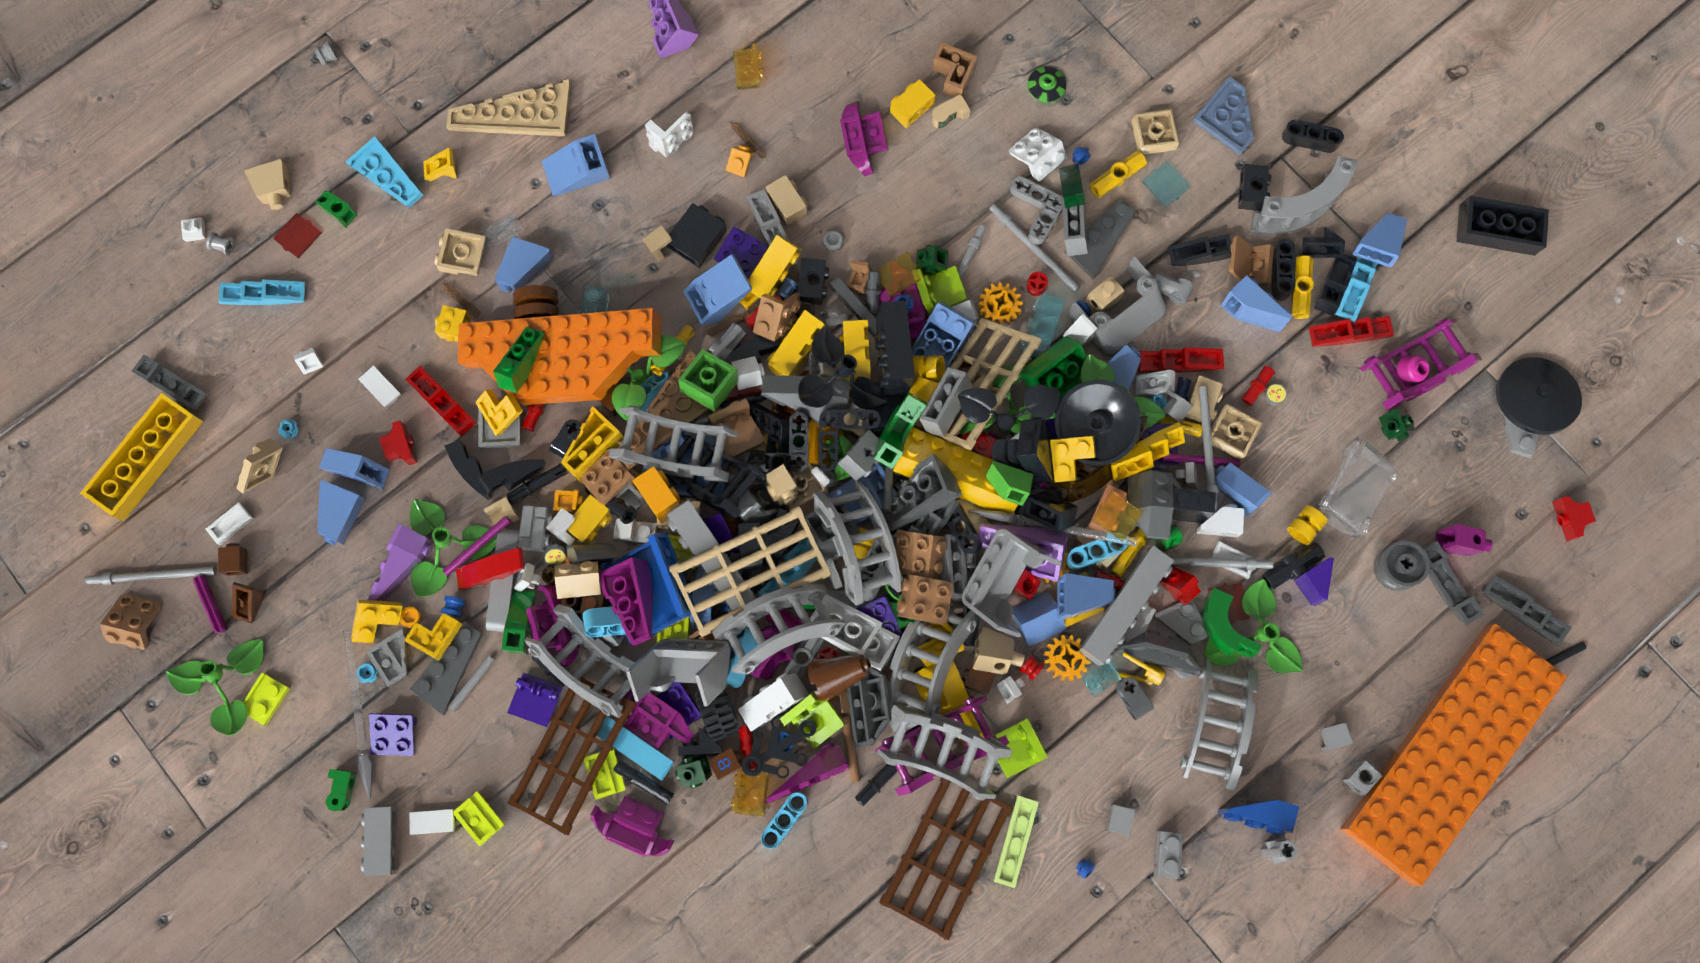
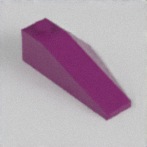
[599,557,652,646]
[766,743,849,803]

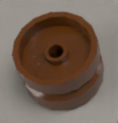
[513,285,559,319]

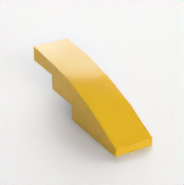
[1111,422,1185,482]

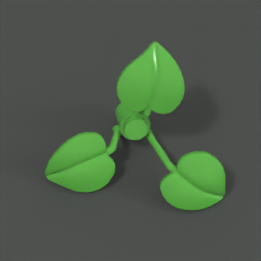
[612,335,686,421]
[1080,354,1165,429]
[960,364,1055,435]
[410,499,497,597]
[1204,579,1303,674]
[166,639,264,736]

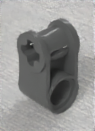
[1116,678,1154,720]

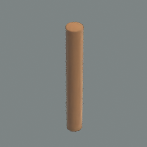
[842,717,860,783]

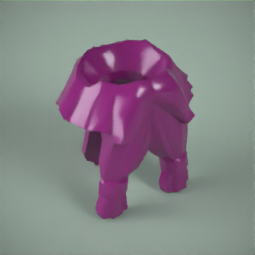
[751,625,795,681]

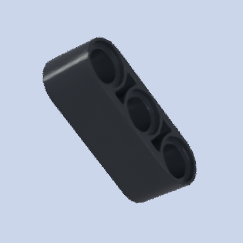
[1282,120,1344,153]
[1271,239,1295,301]

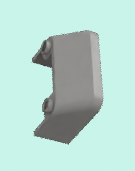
[1068,257,1166,357]
[962,529,1062,637]
[626,639,731,706]

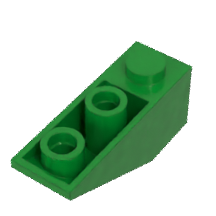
[493,327,545,394]
[501,590,536,655]

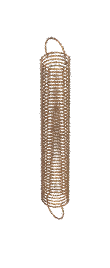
[729,120,768,161]
[439,281,484,320]
[702,310,755,337]

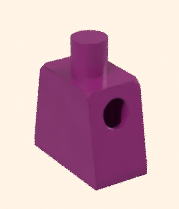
[1435,524,1492,556]

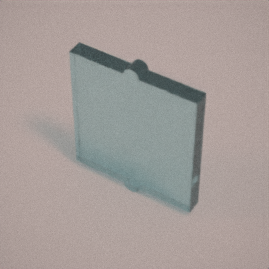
[1142,162,1190,207]

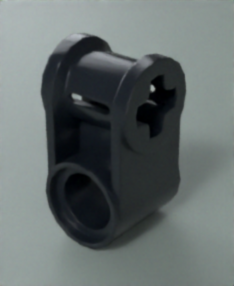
[549,419,582,459]

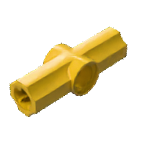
[1089,151,1147,199]
[1290,255,1314,319]

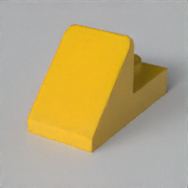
[423,148,457,182]

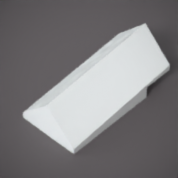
[810,594,900,672]

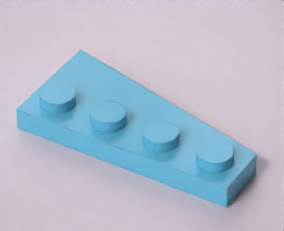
[345,136,424,208]

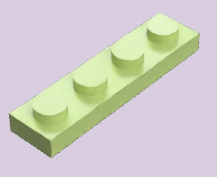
[993,796,1039,888]

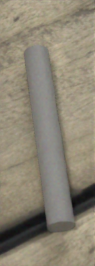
[448,655,495,712]

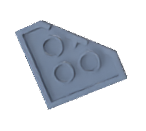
[1193,76,1254,156]

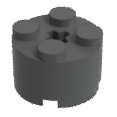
[737,480,780,525]

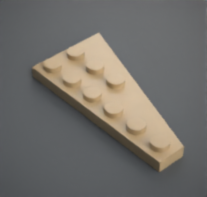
[446,79,571,136]

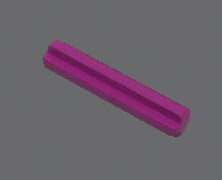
[193,575,227,634]

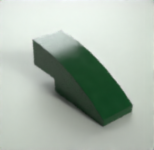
[1059,165,1085,208]

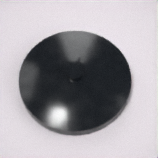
[1496,357,1582,435]
[1055,380,1142,466]

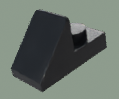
[1302,227,1345,258]
[678,728,723,757]

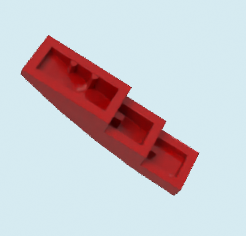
[1308,315,1394,347]
[1138,347,1224,373]
[405,366,476,437]
[456,548,525,590]

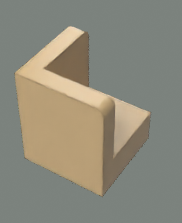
[642,226,672,263]
[484,497,520,526]

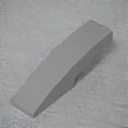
[746,189,798,266]

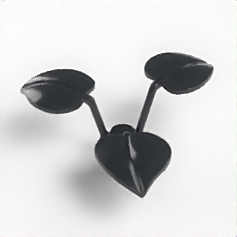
[798,326,887,410]
[958,385,1060,469]

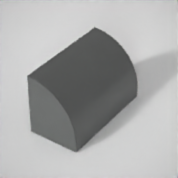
[566,542,618,565]

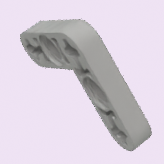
[1010,177,1063,245]

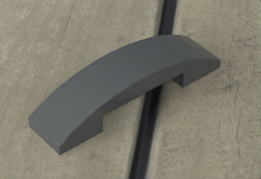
[132,355,208,411]
[1424,541,1485,625]

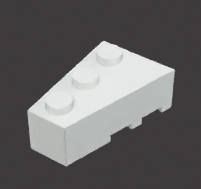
[738,672,809,732]

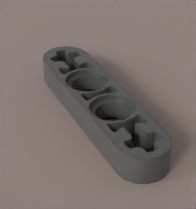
[828,276,877,338]

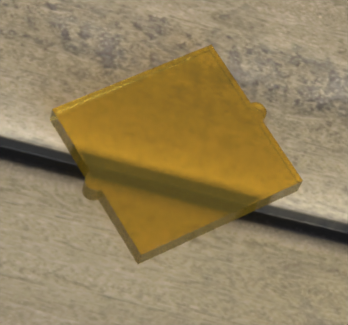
[877,252,921,297]
[1092,491,1143,542]

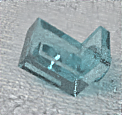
[1082,662,1121,696]

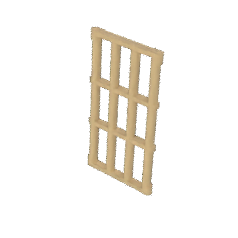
[913,318,1042,450]
[669,506,831,637]

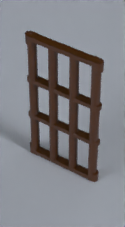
[507,677,636,836]
[879,777,1013,941]

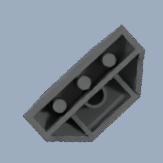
[1127,467,1173,540]
[1114,630,1203,676]
[847,667,892,748]

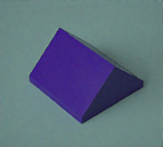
[1293,557,1334,606]

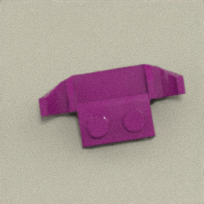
[840,101,889,176]
[879,262,928,340]
[526,584,580,667]
[623,688,694,751]
[590,796,674,857]

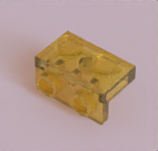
[733,43,764,90]
[731,769,769,817]

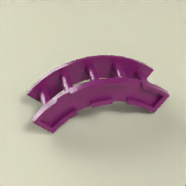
[1359,318,1483,410]
[875,695,1009,796]

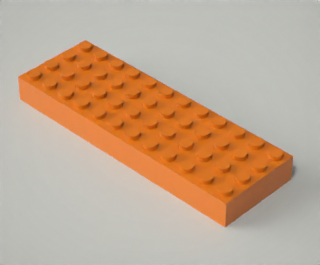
[1340,623,1567,886]

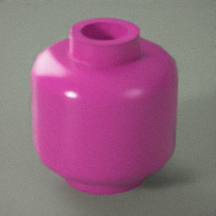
[1397,355,1429,382]

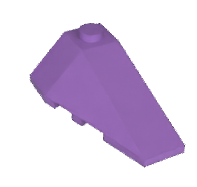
[649,0,699,58]
[368,524,432,601]
[979,524,1069,582]

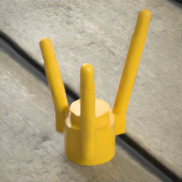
[1114,652,1166,686]

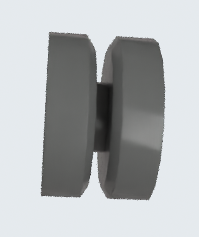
[1374,541,1430,591]

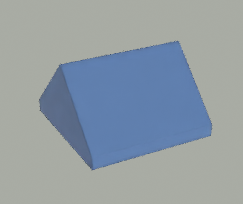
[1013,591,1066,647]

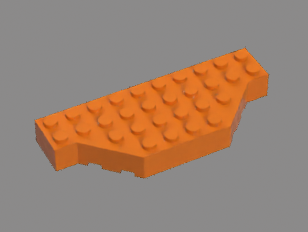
[458,308,661,405]

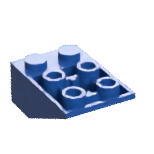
[1218,800,1299,836]

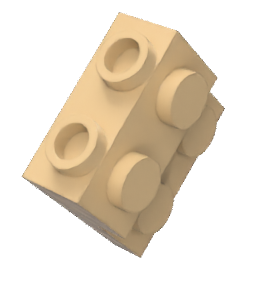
[435,228,487,276]
[237,438,283,493]

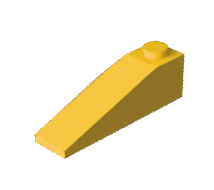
[914,660,984,746]

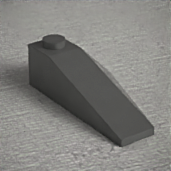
[761,375,850,428]
[881,454,962,532]

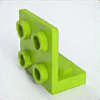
[913,266,968,315]
[780,692,845,749]
[996,718,1048,778]

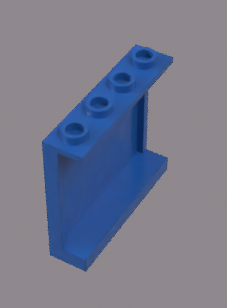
[601,533,695,643]

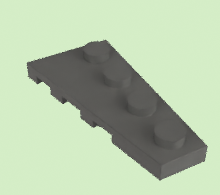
[1064,198,1135,279]
[410,621,483,716]

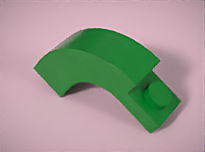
[874,392,927,469]
[1202,588,1262,658]

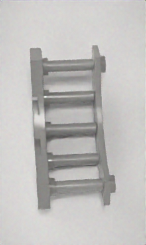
[1250,156,1358,236]
[608,405,738,482]
[813,480,903,605]
[712,584,846,674]
[524,604,635,718]
[887,610,977,716]
[1180,658,1258,791]
[877,704,1012,800]

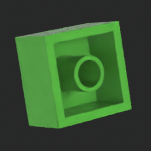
[678,349,738,412]

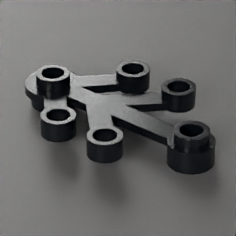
[742,716,816,779]

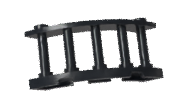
[664,431,767,518]

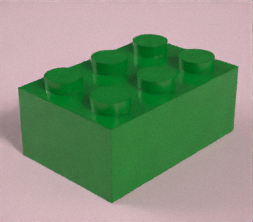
[1020,336,1087,400]

